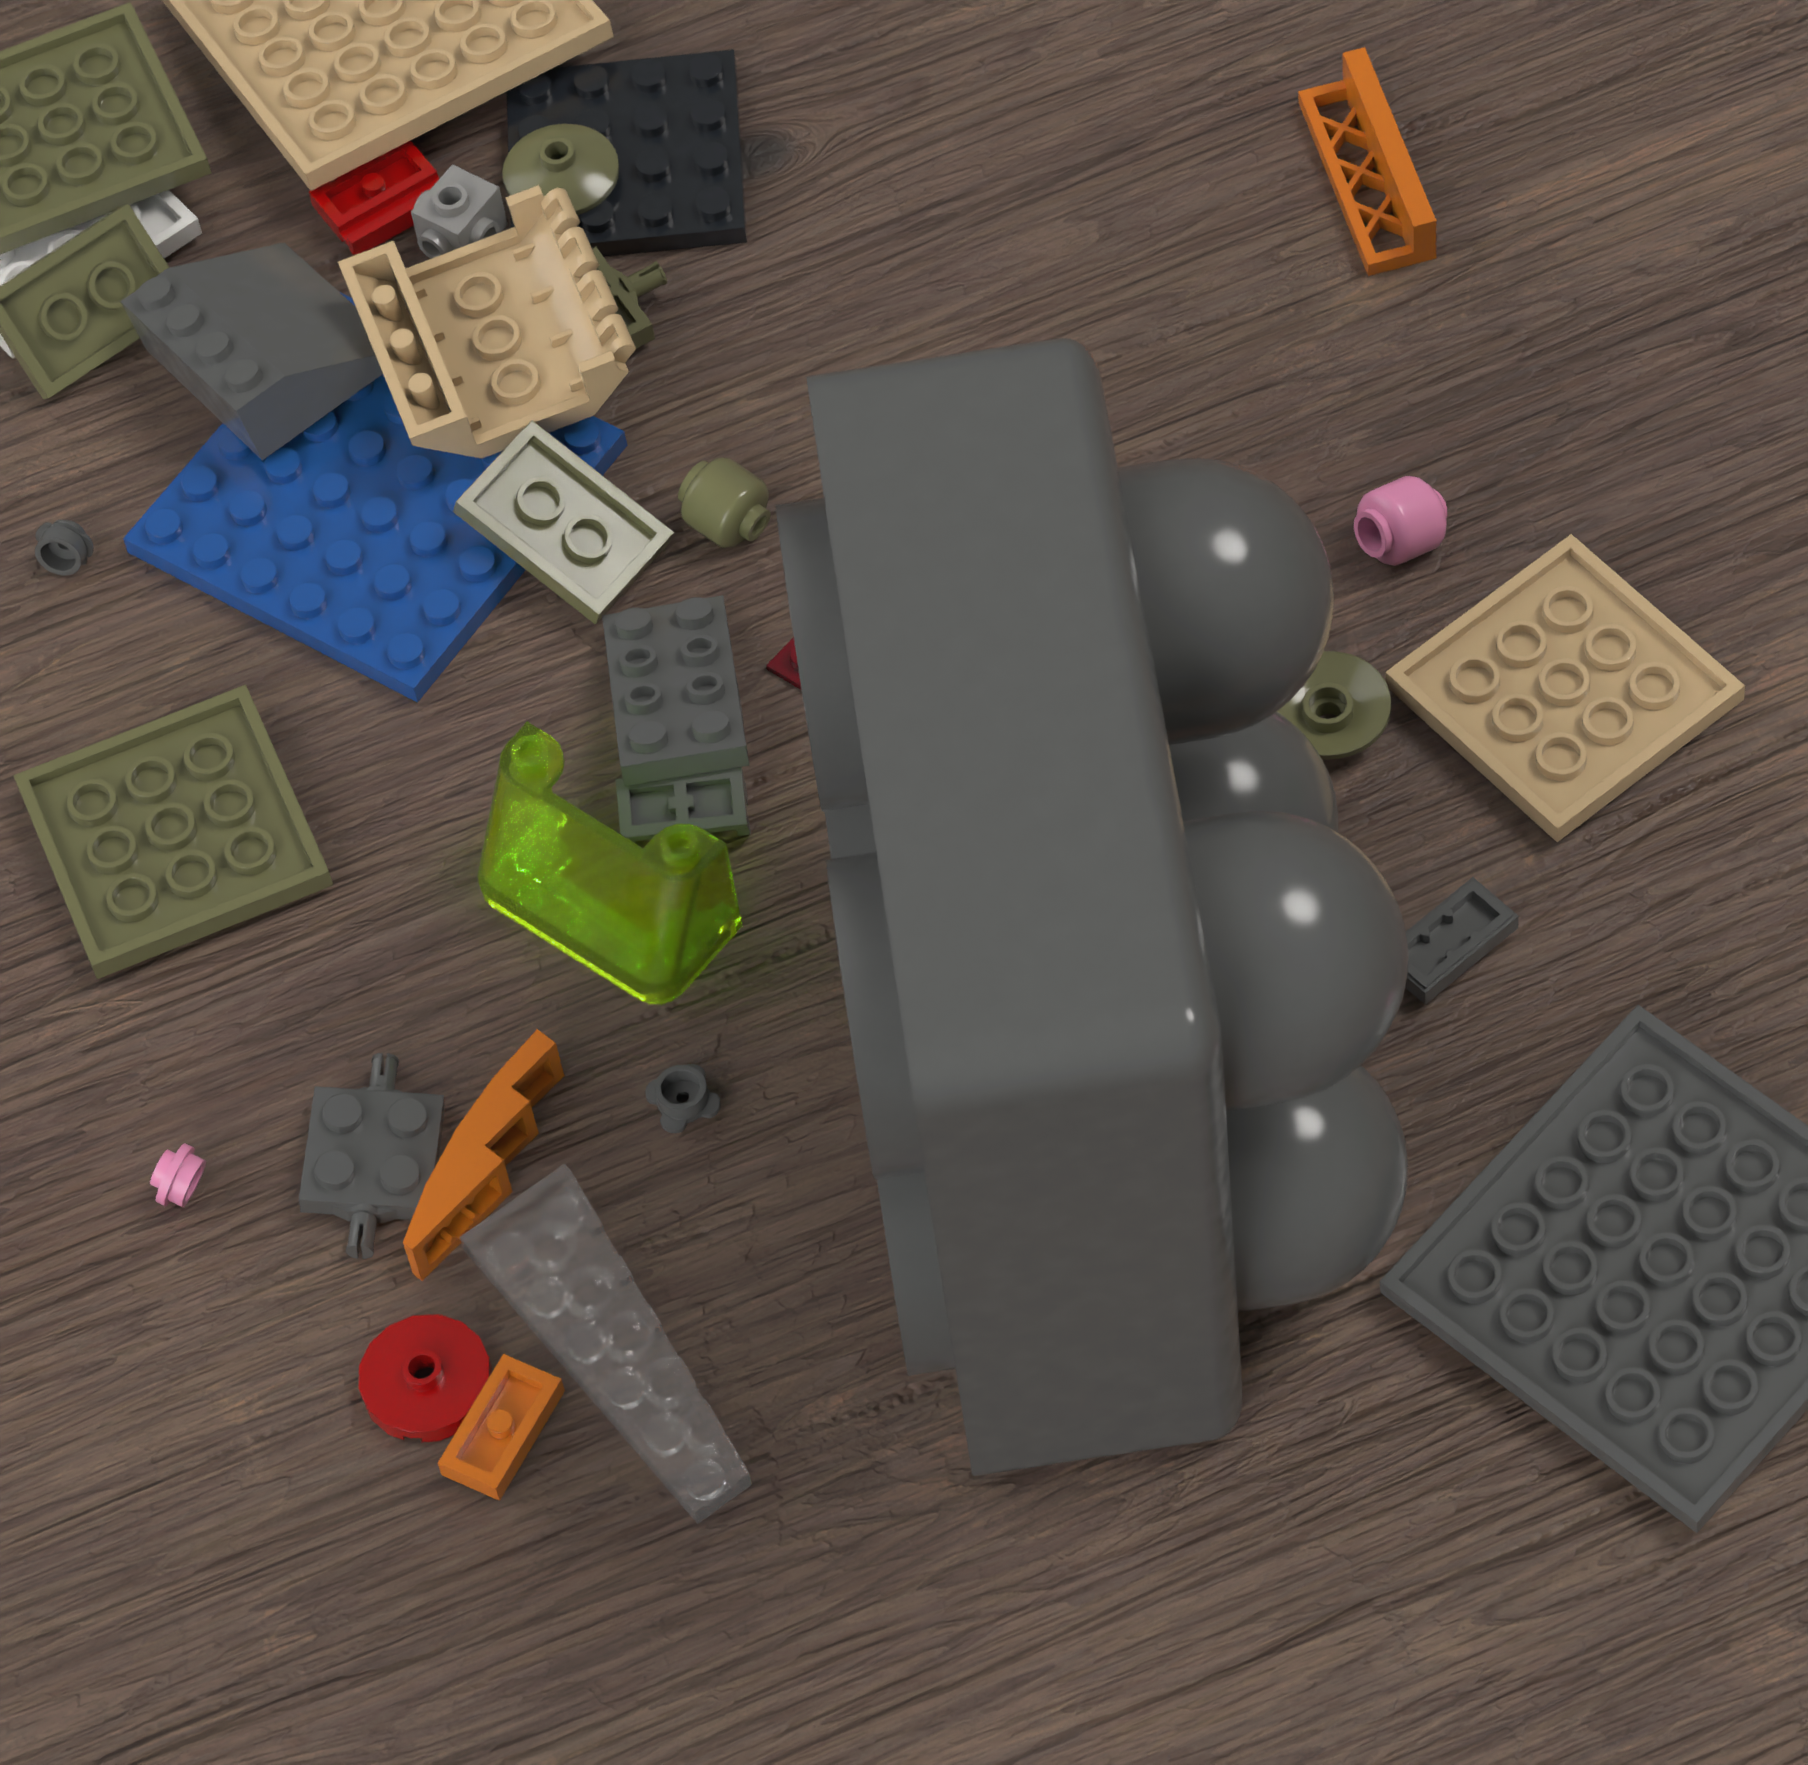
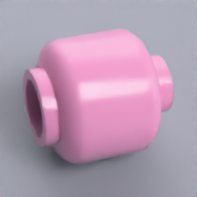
[1354,476,1447,566]

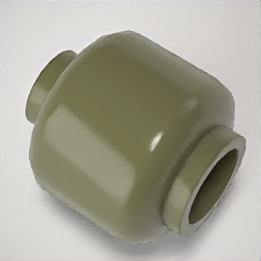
[678,458,771,548]

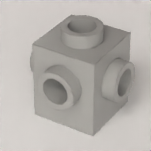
[411,164,508,259]

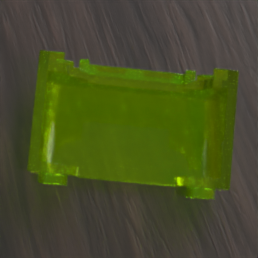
[477,722,742,1004]

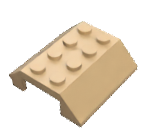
[338,185,636,459]

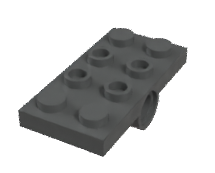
[602,595,750,786]

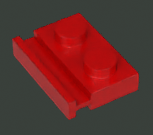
[309,140,440,256]

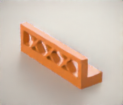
[1298,47,1437,276]

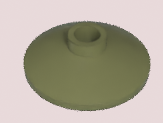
[503,124,619,215]
[1277,651,1391,760]

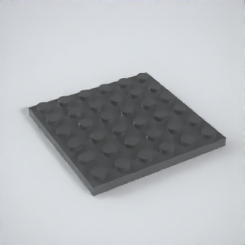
[1379,1005,1808,1533]

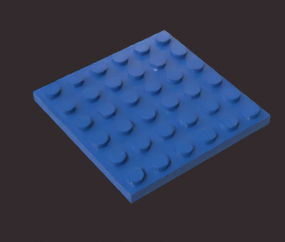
[123,292,627,703]

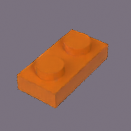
[437,1354,565,1501]

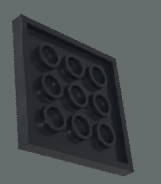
[506,49,747,257]

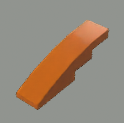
[403,1029,564,1281]

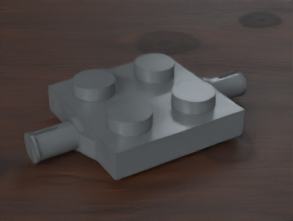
[299,1053,445,1259]

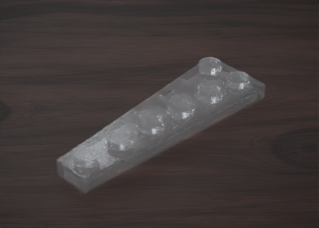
[460,1164,752,1524]

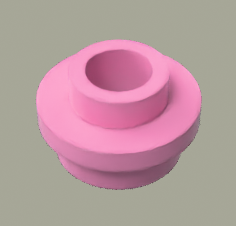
[150,1143,206,1207]

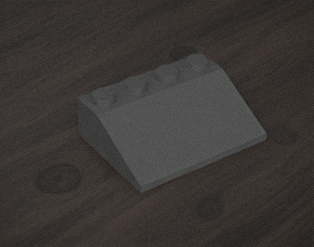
[120,243,383,460]

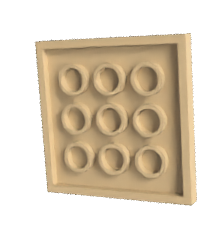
[1385,534,1745,842]

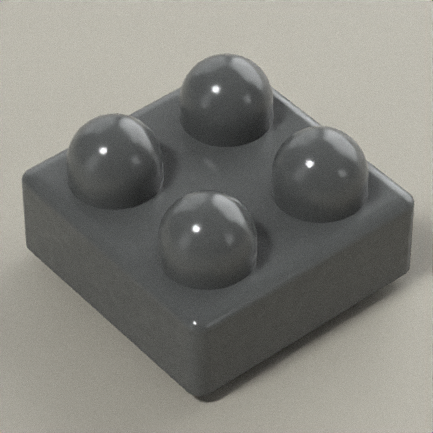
[775,338,1408,1477]

